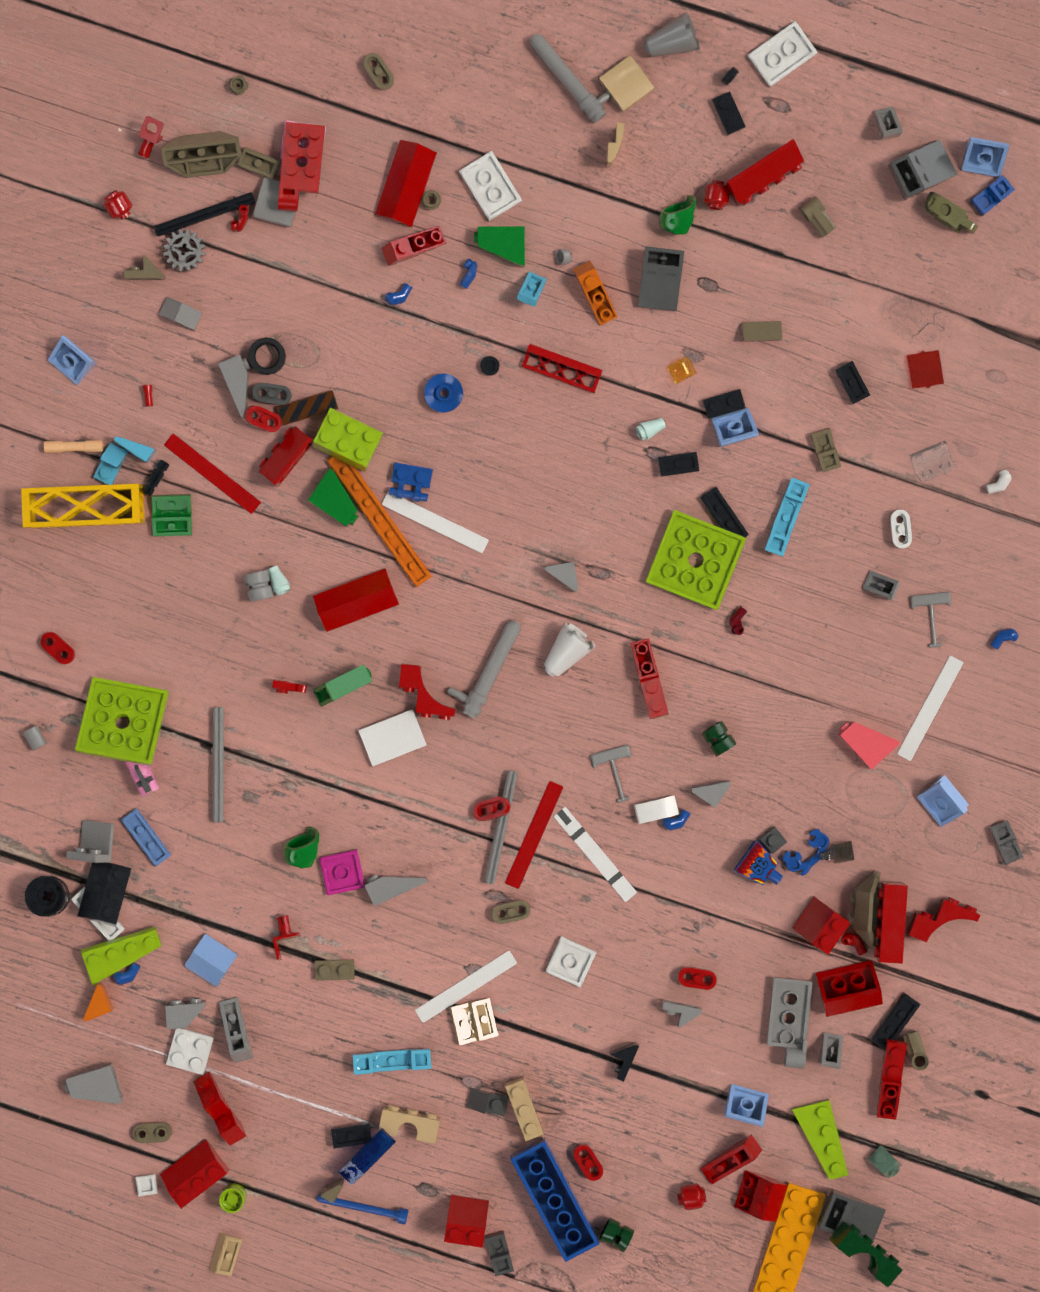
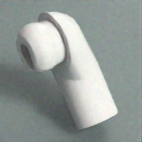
[986,470,1012,494]

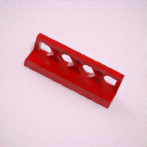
[521,343,603,393]

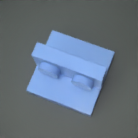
[917,775,969,827]

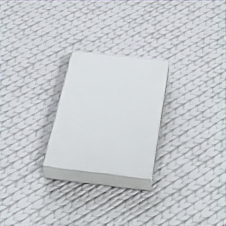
[748,21,818,87]
[459,151,522,221]
[358,709,427,766]

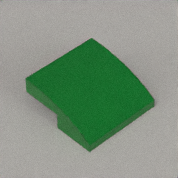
[151,494,192,537]

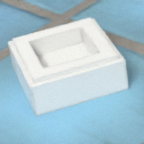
[135,1173,158,1197]

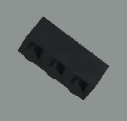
[77,862,131,926]

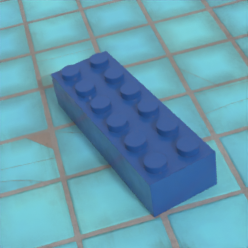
[510,1137,600,1262]

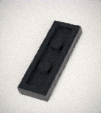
[700,487,749,537]
[870,992,921,1050]

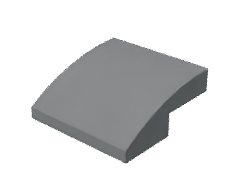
[253,177,301,228]

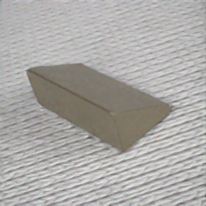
[237,147,281,179]
[742,321,783,342]
[320,1178,345,1203]

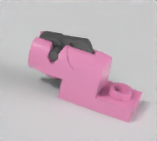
[125,762,159,797]

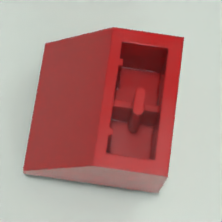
[734,1170,788,1222]

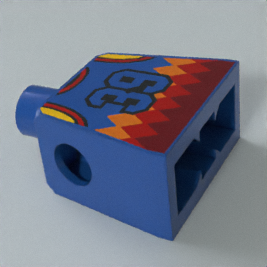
[734,840,783,885]

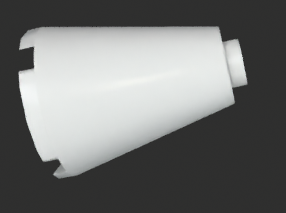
[544,622,596,677]

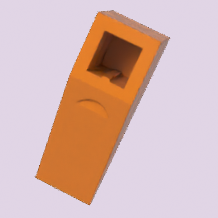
[573,261,617,326]

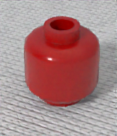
[703,180,730,210]
[103,190,133,220]
[677,1183,707,1211]

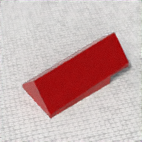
[375,140,437,227]
[313,568,400,632]

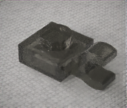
[820,841,855,864]

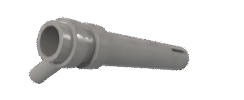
[529,33,612,123]
[447,620,521,719]

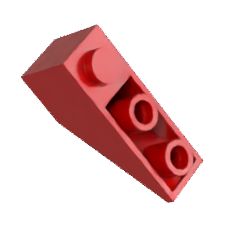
[381,226,446,266]

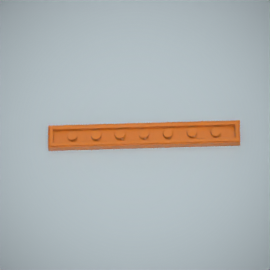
[327,456,432,588]

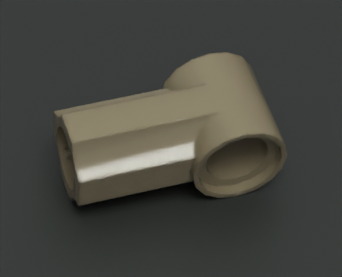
[799,196,836,238]
[902,1030,929,1070]

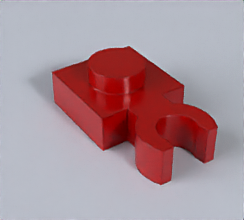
[272,680,307,694]

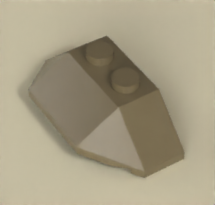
[161,131,242,178]
[849,870,881,950]

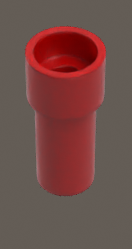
[142,385,153,407]

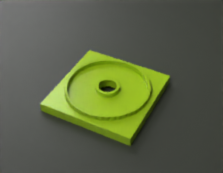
[646,510,747,610]
[75,677,169,766]

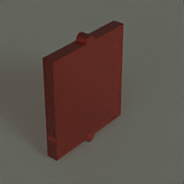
[907,350,944,389]

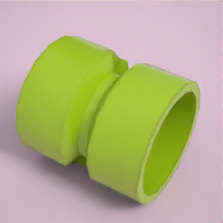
[219,1183,247,1213]

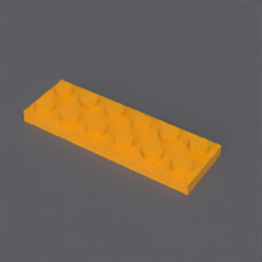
[753,1182,826,1292]

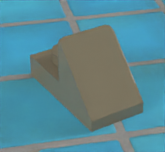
[124,255,165,280]

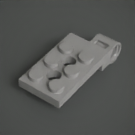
[767,977,813,1069]

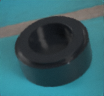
[721,66,739,86]
[480,356,500,376]

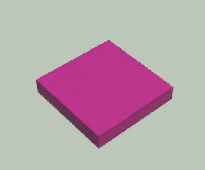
[319,849,365,896]

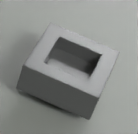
[760,826,787,854]

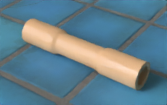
[44,440,104,453]

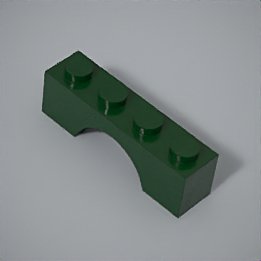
[829,1221,903,1287]

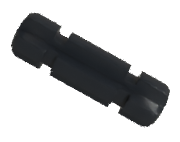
[142,460,169,496]

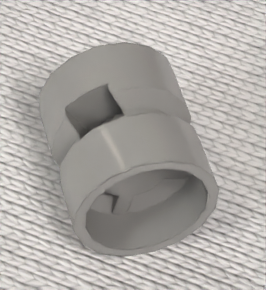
[243,570,274,602]

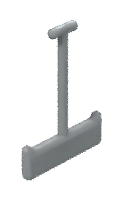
[910,592,951,648]
[590,745,632,803]

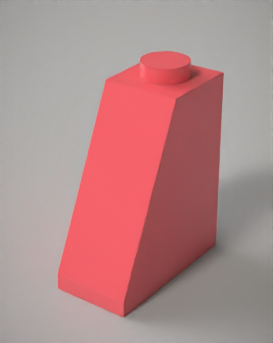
[838,721,900,770]

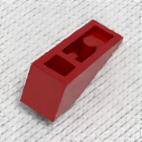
[701,1134,762,1184]

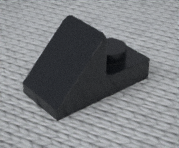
[610,1042,639,1082]

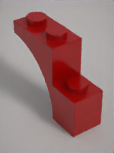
[399,664,456,720]
[907,897,981,943]
[193,1072,247,1146]

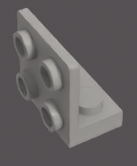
[66,820,114,863]

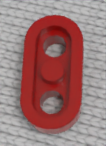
[244,405,282,432]
[40,632,75,664]
[473,797,510,821]
[678,967,717,990]
[574,1144,603,1181]

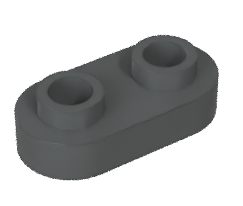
[253,383,292,405]

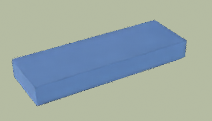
[121,808,171,867]

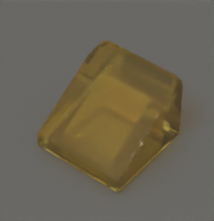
[668,357,697,384]

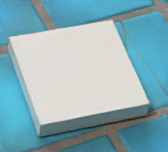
[545,936,596,988]

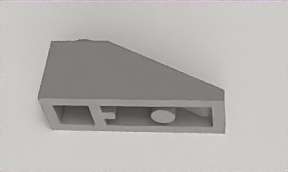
[218,355,250,419]
[365,874,428,906]
[219,997,254,1063]

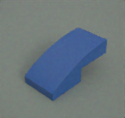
[970,175,1015,216]

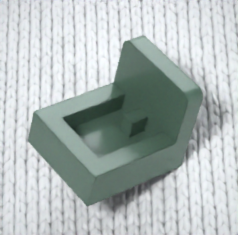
[868,1145,902,1178]

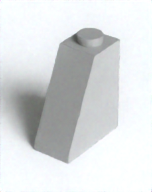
[64,1063,124,1104]

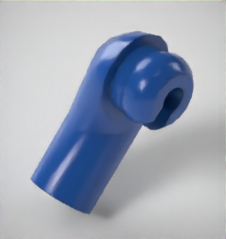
[459,259,477,289]
[385,283,413,305]
[990,628,1019,650]
[662,809,691,831]
[113,962,141,985]

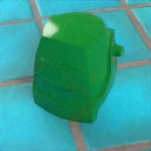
[660,195,696,235]
[283,826,319,868]

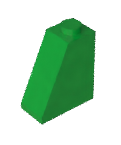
[474,226,525,268]
[308,469,359,527]
[313,664,372,707]

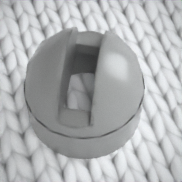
[556,249,573,265]

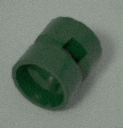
[701,721,737,757]
[599,1217,634,1252]

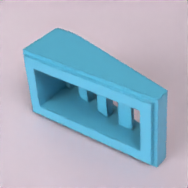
[114,437,156,463]

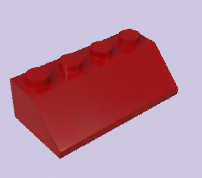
[726,139,804,206]
[874,882,908,964]

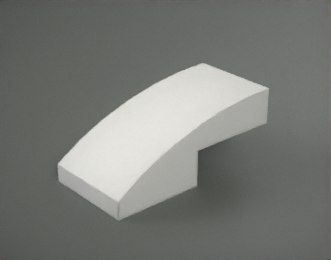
[634,795,679,824]

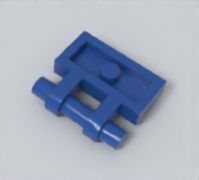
[389,462,433,502]

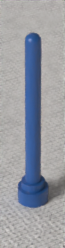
[316,1195,409,1225]

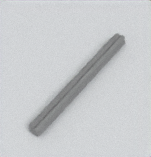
[213,707,224,823]
[485,770,518,884]

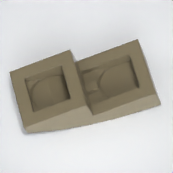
[810,428,841,472]

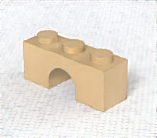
[505,1076,544,1141]
[378,1104,440,1144]

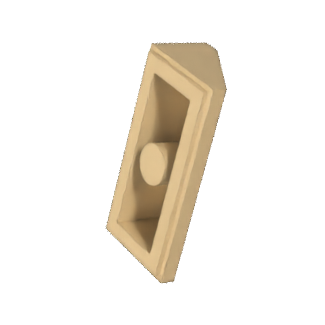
[209,1232,243,1276]

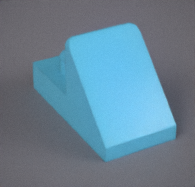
[517,271,547,306]
[94,443,128,485]

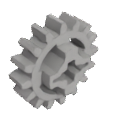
[164,229,206,272]

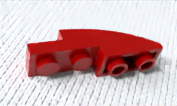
[630,638,669,720]
[877,1039,907,1120]

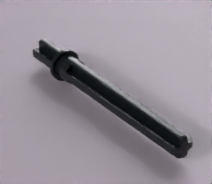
[154,192,255,237]

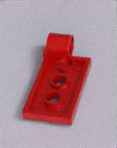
[278,122,325,212]

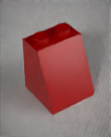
[792,896,850,955]
[444,1194,489,1248]

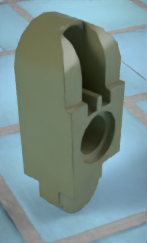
[925,192,978,234]

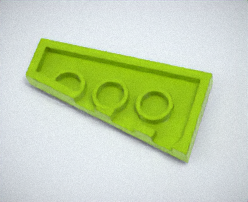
[81,926,162,986]
[791,1099,848,1180]

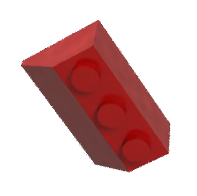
[259,426,314,487]
[816,960,883,1017]
[160,1139,230,1209]

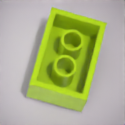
[313,408,383,472]

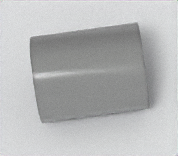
[23,726,47,751]

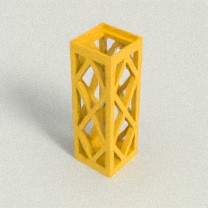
[21,484,145,529]

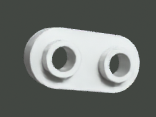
[890,510,912,549]

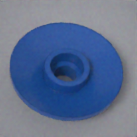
[424,373,463,413]

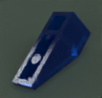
[338,1128,396,1185]

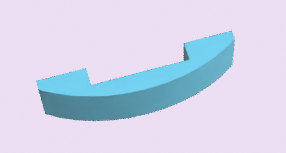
[765,478,810,557]
[353,1049,432,1075]

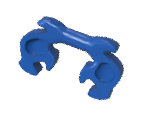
[782,829,831,876]

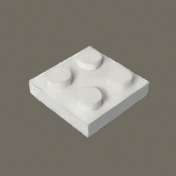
[166,1028,214,1075]

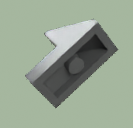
[467,1087,509,1116]

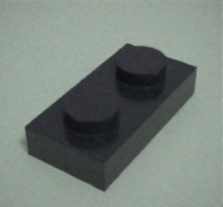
[712,91,746,136]
[835,361,870,405]
[703,389,746,419]
[658,452,700,477]
[331,1123,372,1149]

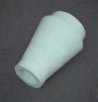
[635,417,666,441]
[268,566,291,596]

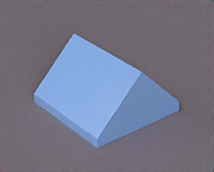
[962,137,1009,177]
[48,335,97,385]
[712,408,759,447]
[184,933,238,987]
[724,1084,769,1127]

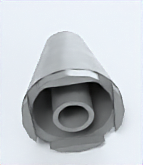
[644,12,700,57]

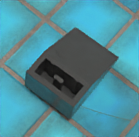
[888,140,957,201]
[638,246,684,311]
[817,1188,886,1241]

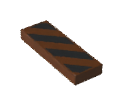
[277,390,339,426]

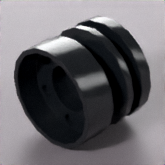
[25,876,70,917]

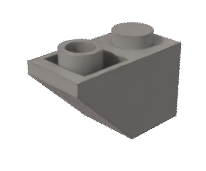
[165,998,206,1029]

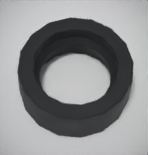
[248,337,286,375]

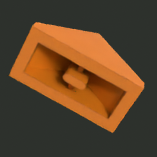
[83,982,114,1022]

